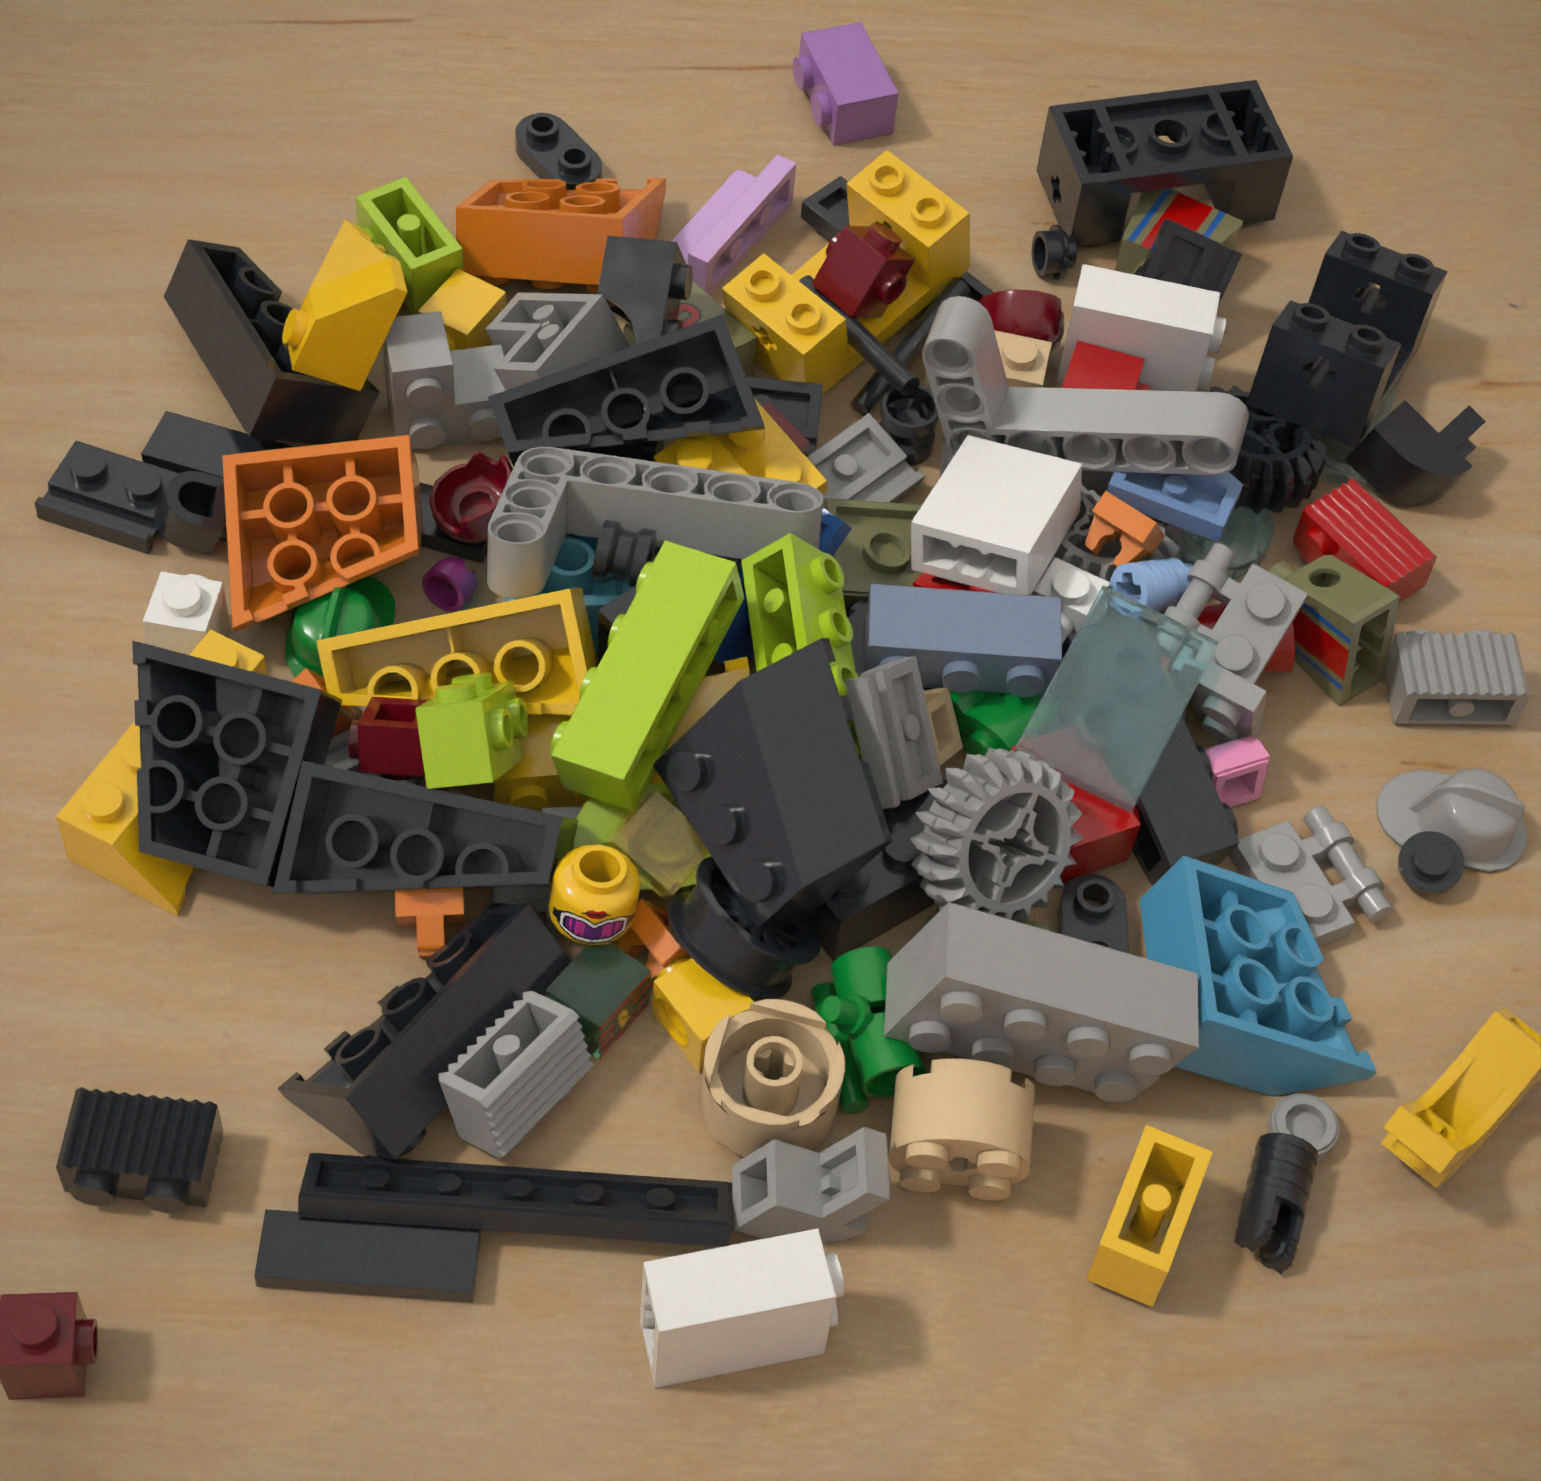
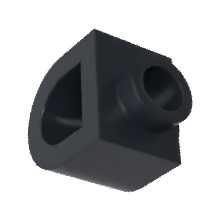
[154,471,227,555]

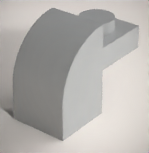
[732,1127,890,1243]

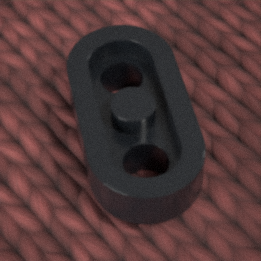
[515,113,602,190]
[1057,874,1129,953]

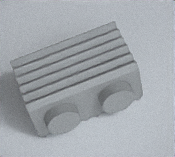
[1385,629,1530,725]
[439,991,594,1159]

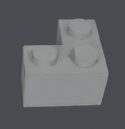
[485,292,630,390]
[383,311,506,450]

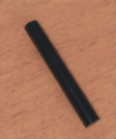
[799,275,920,397]
[851,277,970,416]

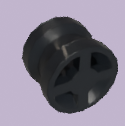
[592,520,657,589]

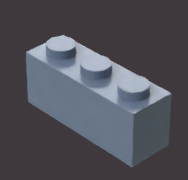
[863,584,1062,697]

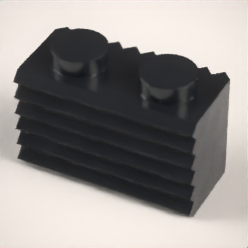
[56,1087,223,1214]

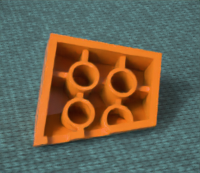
[455,178,666,293]
[222,435,423,633]

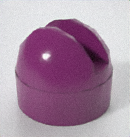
[422,557,477,612]

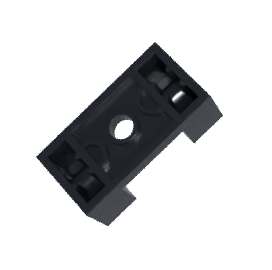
[1036,80,1293,247]
[1246,231,1448,448]

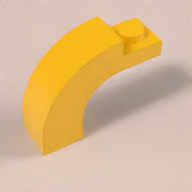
[1381,1008,1541,1188]

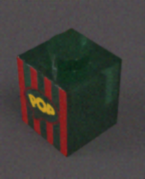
[546,943,651,1060]

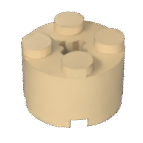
[701,999,845,1157]
[889,1059,1035,1201]

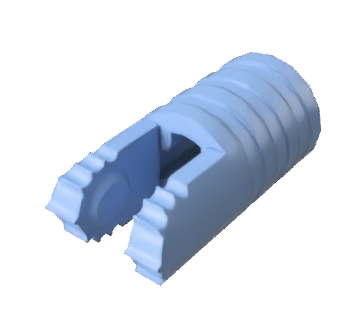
[1109,557,1214,617]

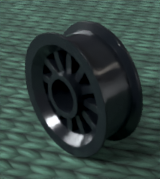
[667,856,821,1000]

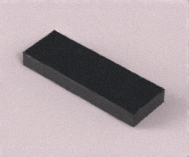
[254,1209,481,1302]

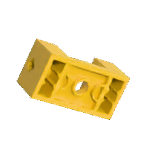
[722,150,970,396]

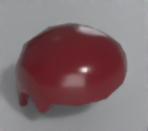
[979,289,1064,353]
[429,452,513,544]

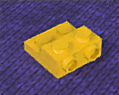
[653,398,828,562]

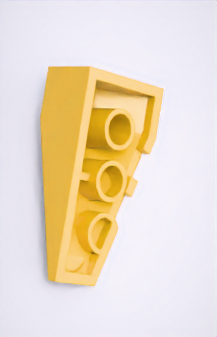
[282,219,408,391]

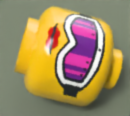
[548,844,641,946]

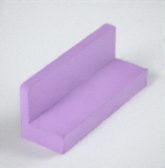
[671,154,796,296]

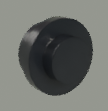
[1398,831,1464,895]

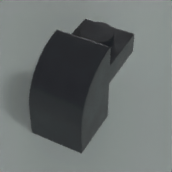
[1345,400,1486,506]

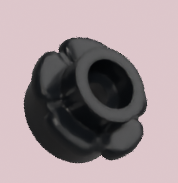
[1031,225,1077,280]

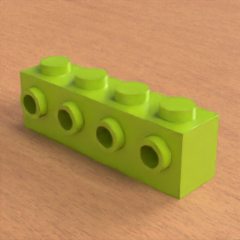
[741,533,863,762]
[550,540,745,812]

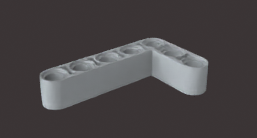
[922,296,1249,476]
[487,447,823,599]

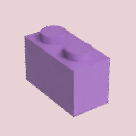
[793,22,899,146]

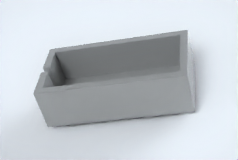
[884,902,1199,1102]

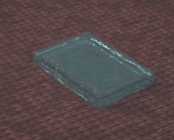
[1015,585,1219,813]

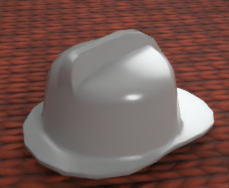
[1377,768,1527,872]

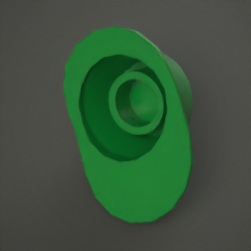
[285,576,395,678]

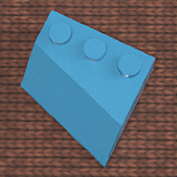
[1139,855,1377,1097]

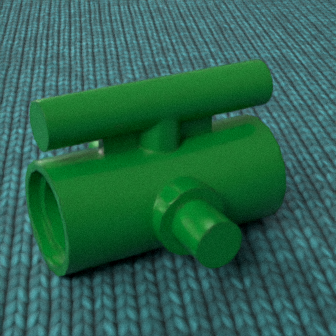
[810,946,926,1114]

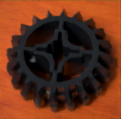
[1195,386,1327,514]

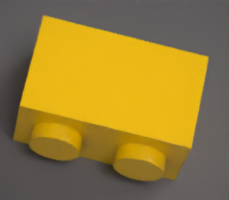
[1086,1125,1213,1307]

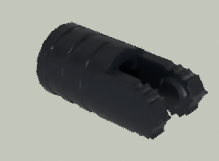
[1234,1133,1318,1274]

